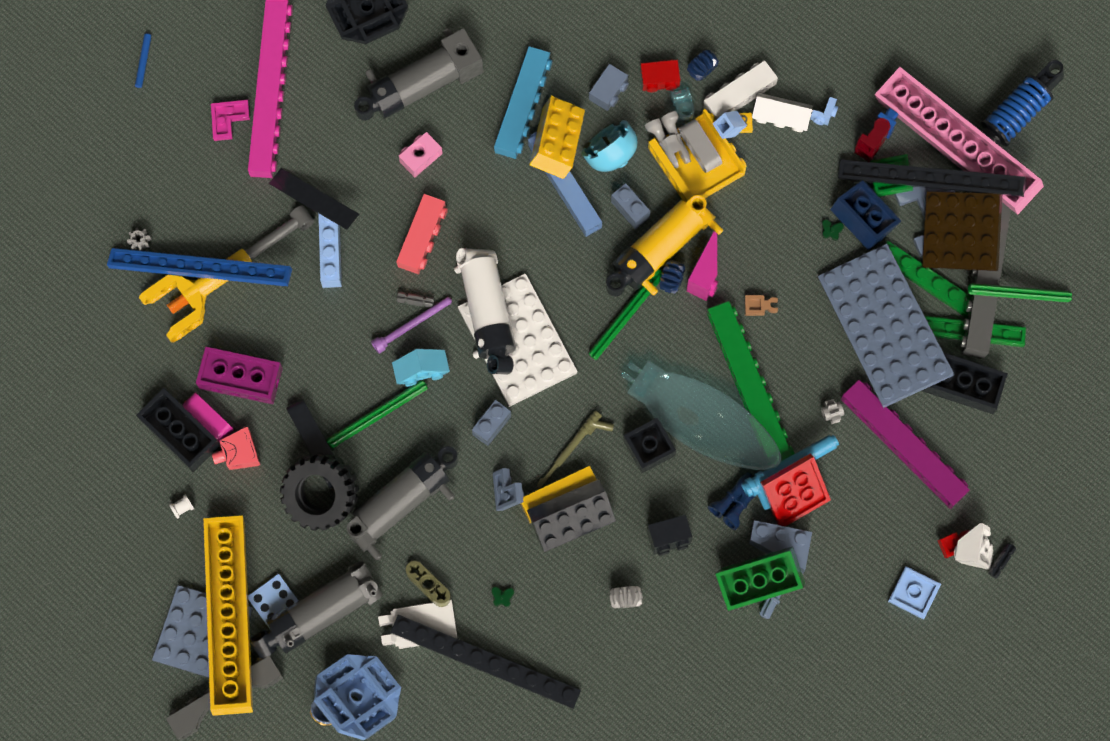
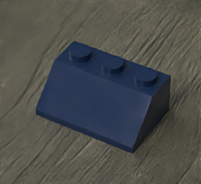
[830,180,901,250]

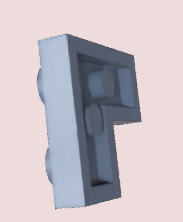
[493,468,524,511]

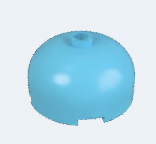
[581,120,638,172]

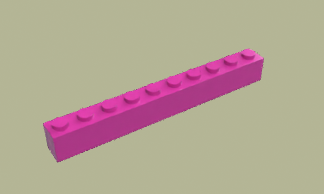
[248,0,293,178]

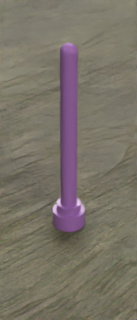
[371,297,452,354]

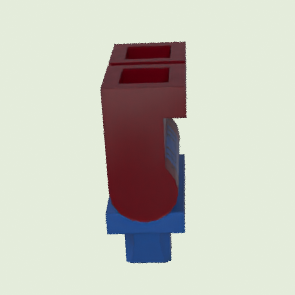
[854,108,898,162]

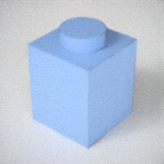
[713,111,747,139]

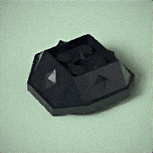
[326,0,409,44]

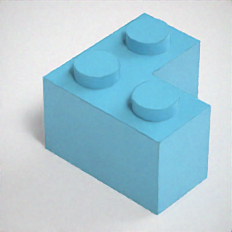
[392,349,450,387]

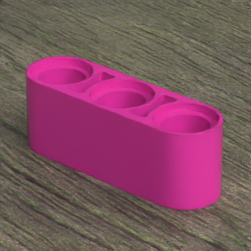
[182,393,234,443]

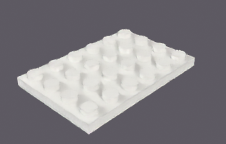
[458,274,577,407]

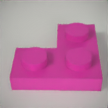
[211,100,250,141]

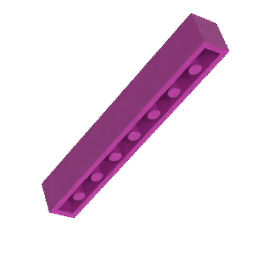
[841,380,970,510]

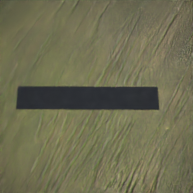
[269,168,359,230]

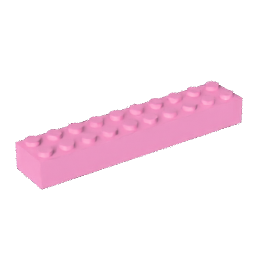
[875,67,1044,215]

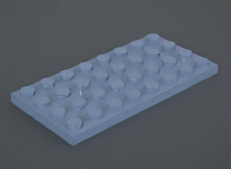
[818,244,954,408]

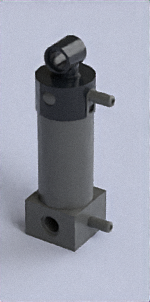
[354,28,483,121]

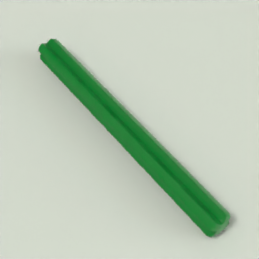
[589,269,662,360]
[968,283,1072,302]
[326,380,428,448]

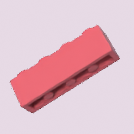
[397,194,448,274]

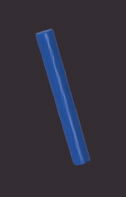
[135,34,151,88]

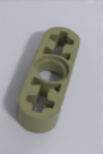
[406,561,451,607]

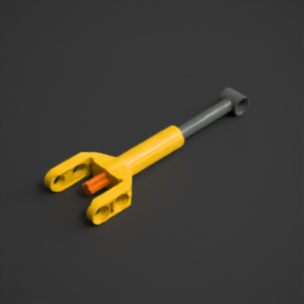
[139,205,315,342]

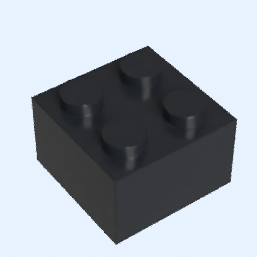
[623,417,676,474]
[647,515,693,556]

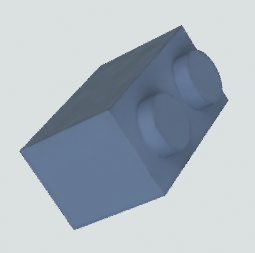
[589,64,629,111]
[611,184,650,229]
[472,400,511,446]

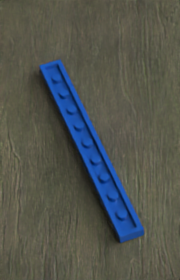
[107,248,292,287]

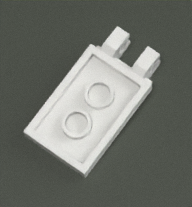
[378,600,458,649]

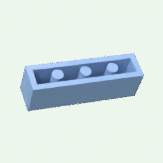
[319,214,342,288]

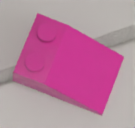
[687,232,719,301]

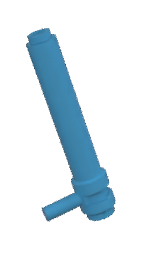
[741,435,839,510]

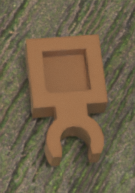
[745,295,778,316]

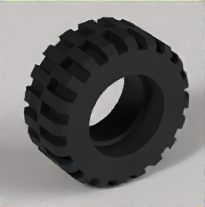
[280,453,359,531]

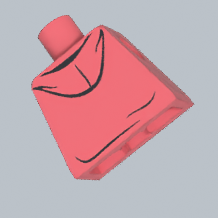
[212,427,260,470]

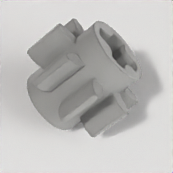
[127,228,152,251]
[821,399,844,424]

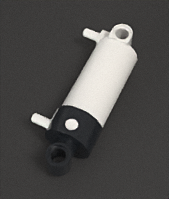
[454,248,516,375]

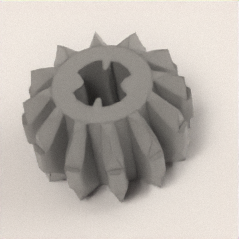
[609,586,643,608]

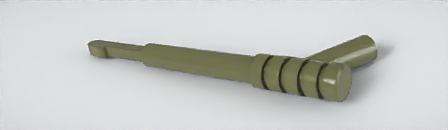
[537,411,614,488]

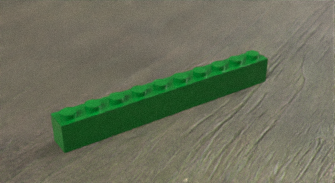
[707,301,795,468]

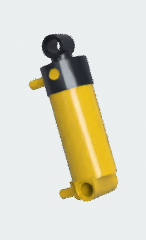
[606,195,723,297]

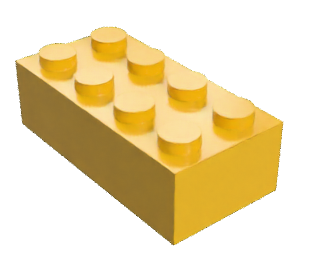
[529,95,585,179]

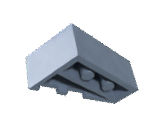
[749,520,812,574]

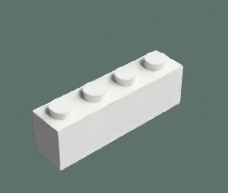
[703,61,778,120]

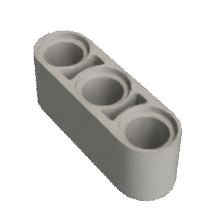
[678,119,723,173]

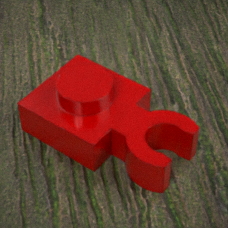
[937,530,970,558]

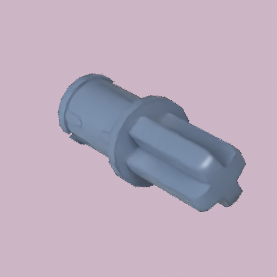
[759,595,781,619]

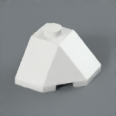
[954,523,993,570]

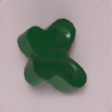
[822,220,844,241]
[491,587,515,607]

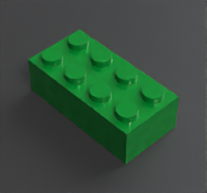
[715,546,805,611]

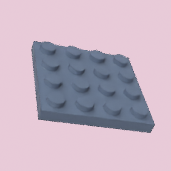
[152,585,253,678]

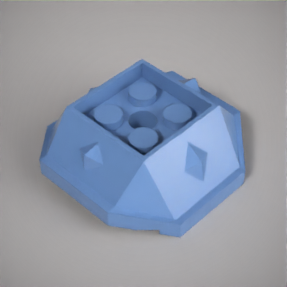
[314,654,401,740]

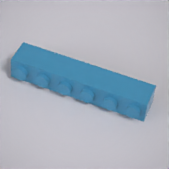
[494,47,553,159]

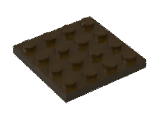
[923,191,1003,271]

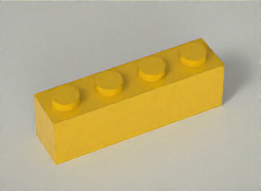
[520,466,597,523]

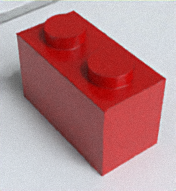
[640,60,680,92]

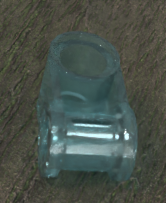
[670,87,694,125]

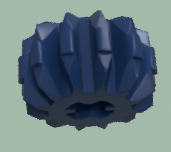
[687,50,719,81]
[659,260,685,294]

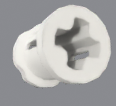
[169,494,194,519]

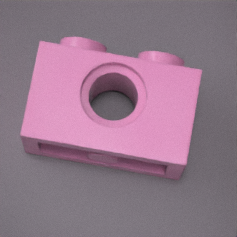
[399,132,442,178]

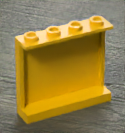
[648,108,747,202]

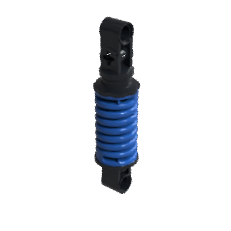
[955,60,1064,171]

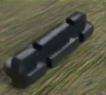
[988,543,1016,579]

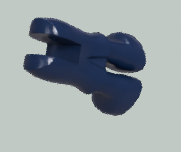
[708,472,754,530]

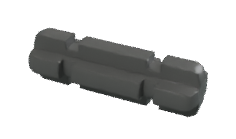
[397,292,434,308]

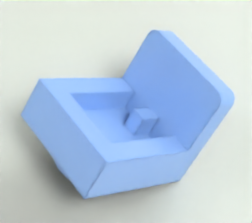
[810,97,838,126]

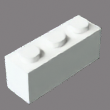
[752,93,813,132]

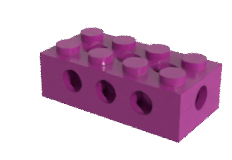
[196,347,283,404]

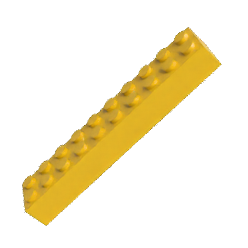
[203,515,253,716]

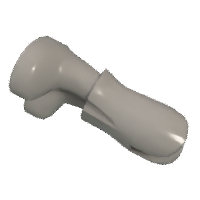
[645,111,691,169]

